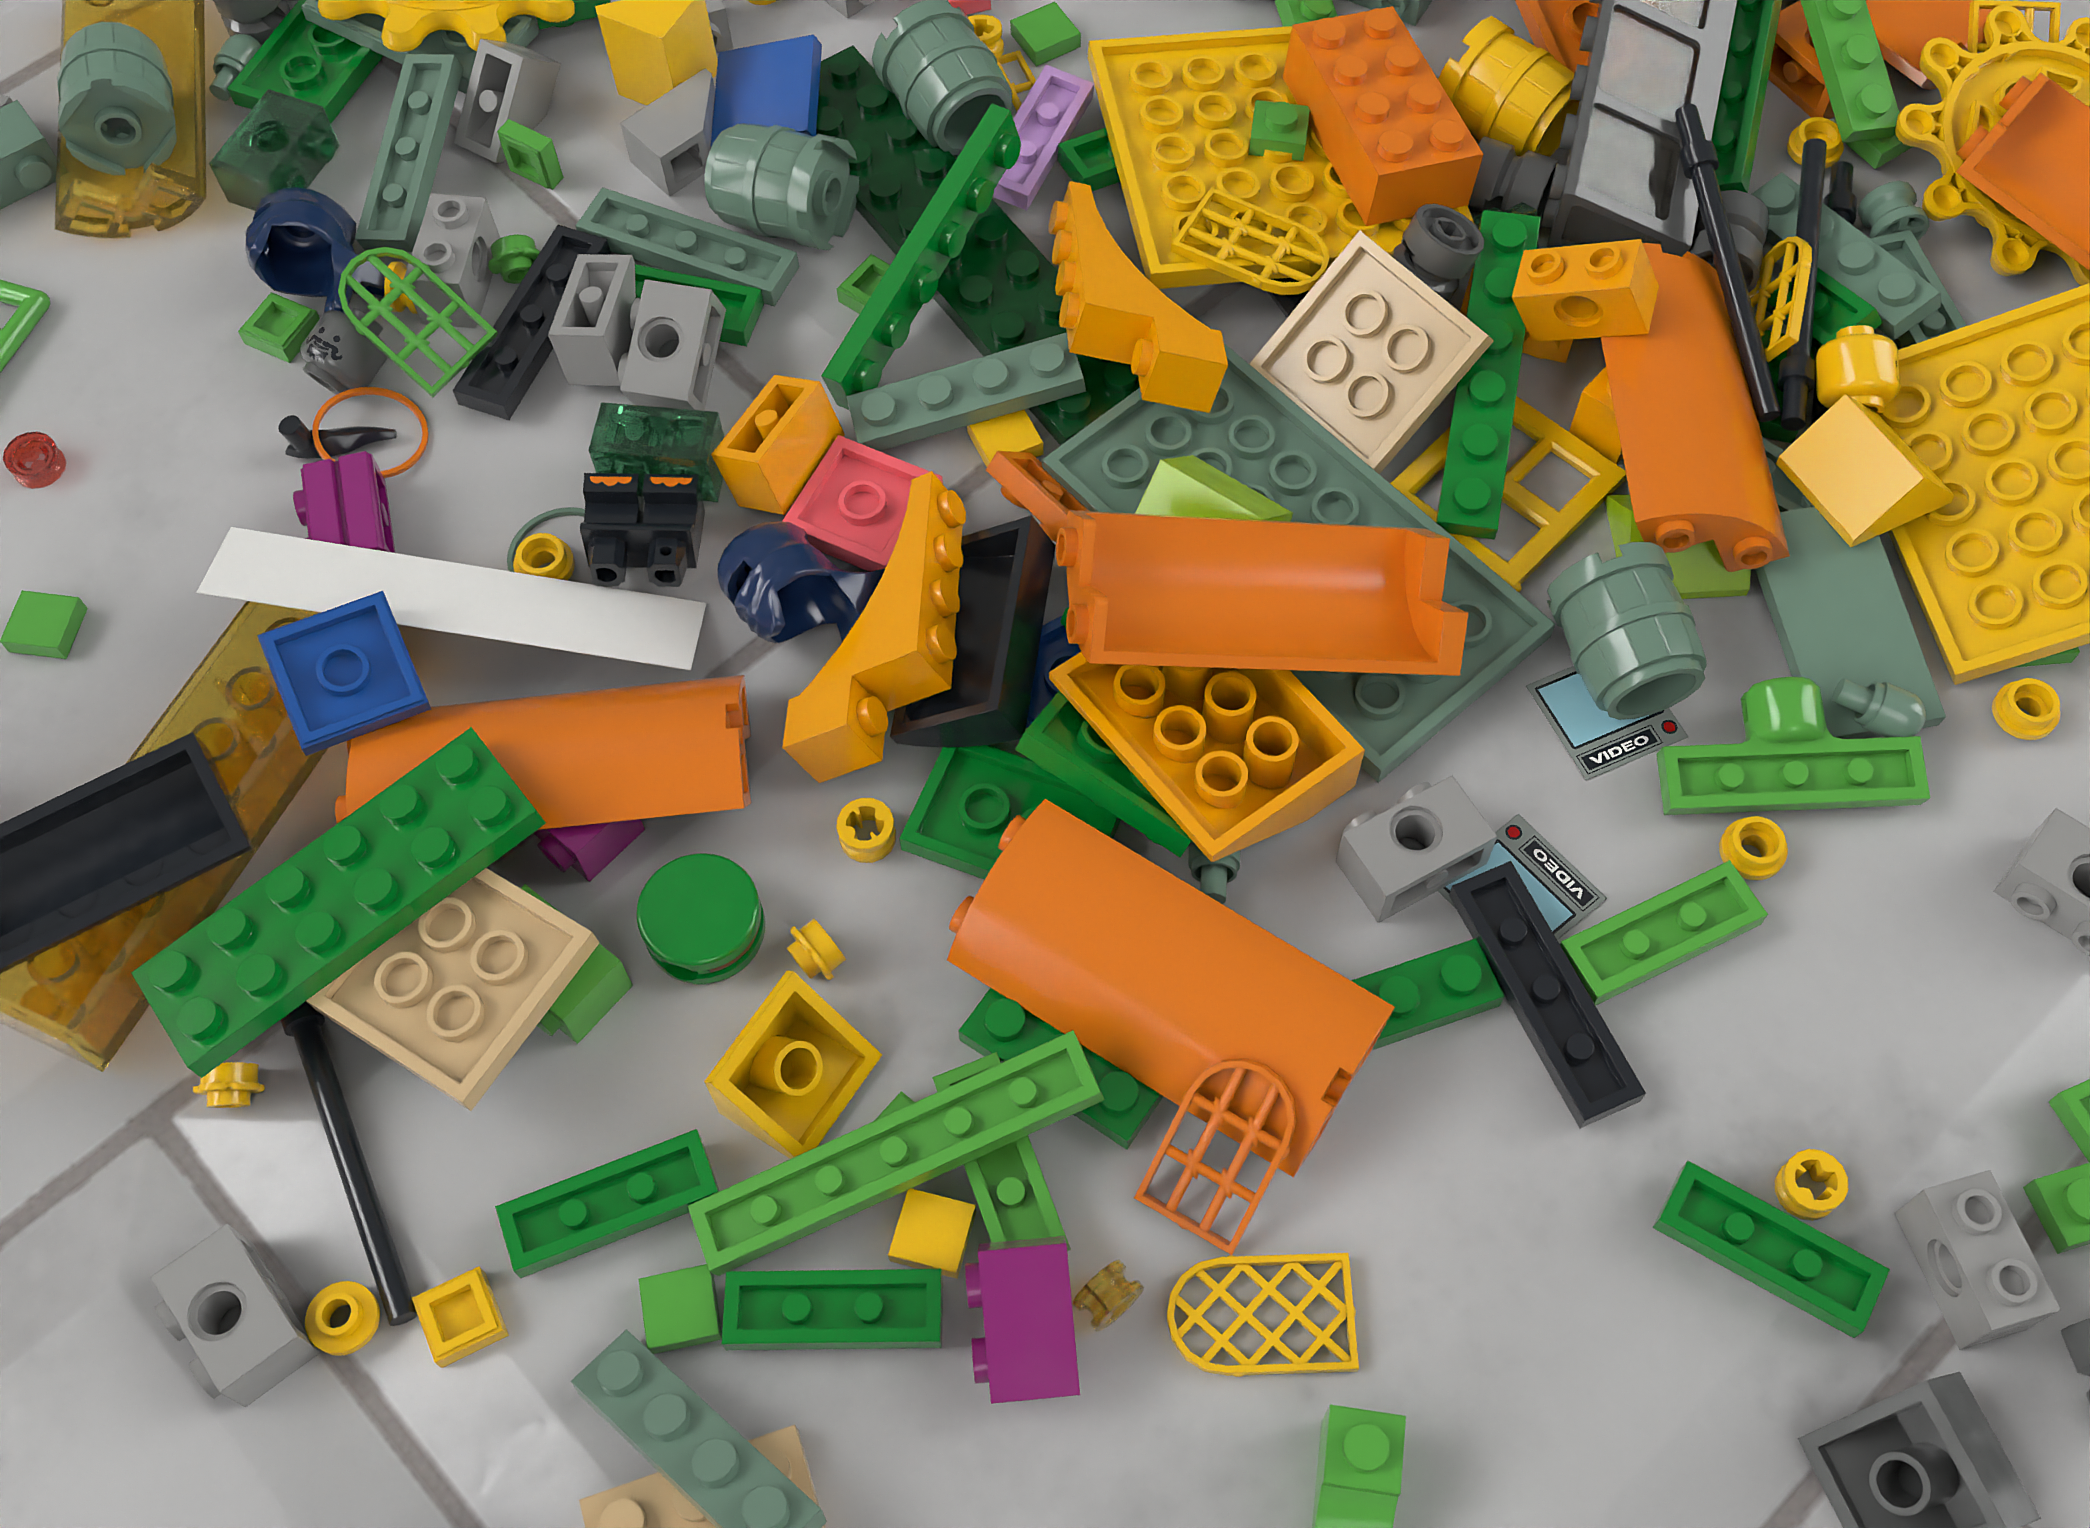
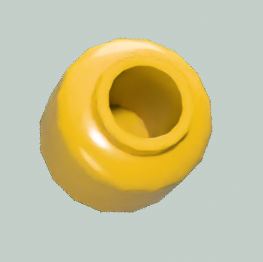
[1815,325,1900,414]

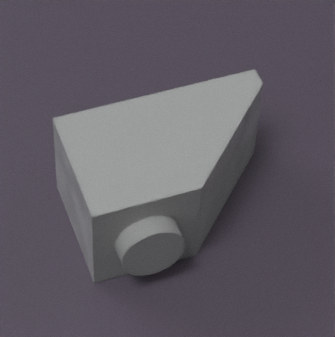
[454,38,561,163]
[548,254,636,386]

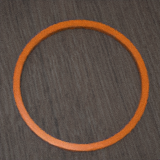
[312,387,428,478]

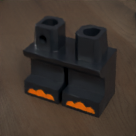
[580,473,705,587]

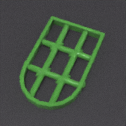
[338,247,498,397]

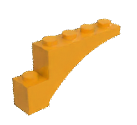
[1048,181,1228,413]
[782,471,966,783]

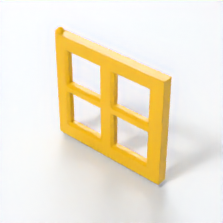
[1390,396,1626,592]

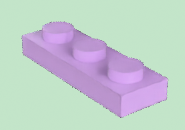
[993,65,1094,211]

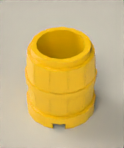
[1438,16,1579,157]

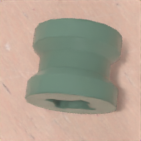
[1857,181,1929,241]

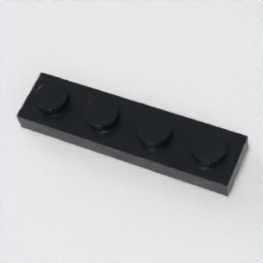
[452,225,611,420]
[1449,861,1646,1128]

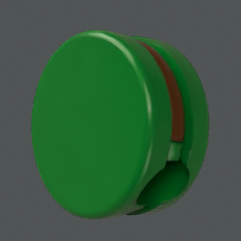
[636,853,765,984]

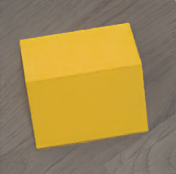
[595,0,718,106]
[1776,394,1955,547]
[704,970,882,1159]

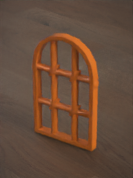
[1134,1058,1297,1255]

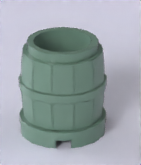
[872,0,1013,156]
[57,22,177,175]
[704,123,859,250]
[1547,542,1707,720]

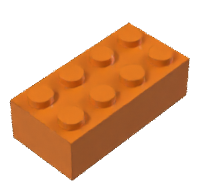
[1283,6,1484,226]

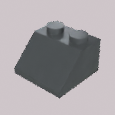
[1797,1371,2041,1528]

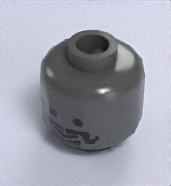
[300,308,388,395]

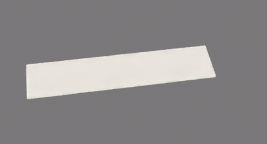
[196,527,707,670]

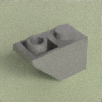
[620,68,715,197]

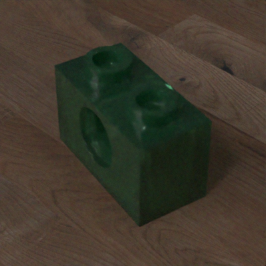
[209,89,340,211]

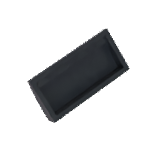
[890,515,1056,747]
[0,732,253,974]

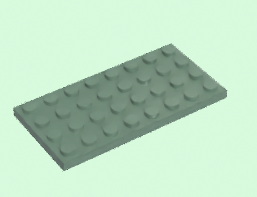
[1042,343,1556,783]

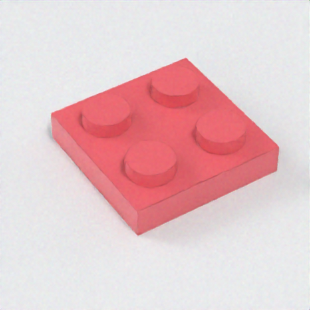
[782,435,943,572]

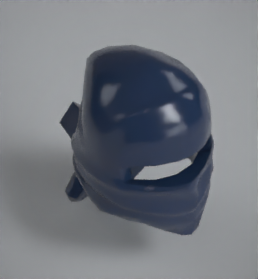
[245,187,385,314]
[717,521,885,644]

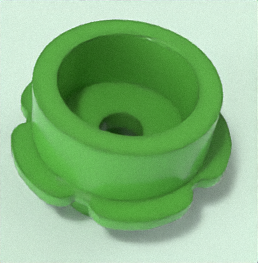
[488,235,541,284]

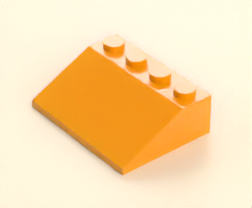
[1049,652,1365,863]

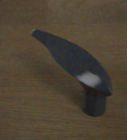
[278,415,397,459]

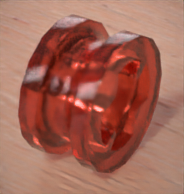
[3,432,66,489]

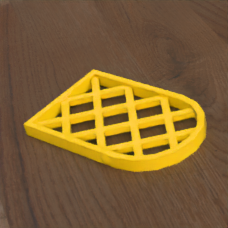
[1167,1253,1359,1377]

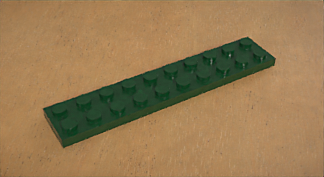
[816,45,1140,446]

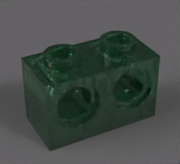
[588,402,724,502]

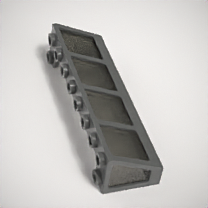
[1540,0,1737,257]

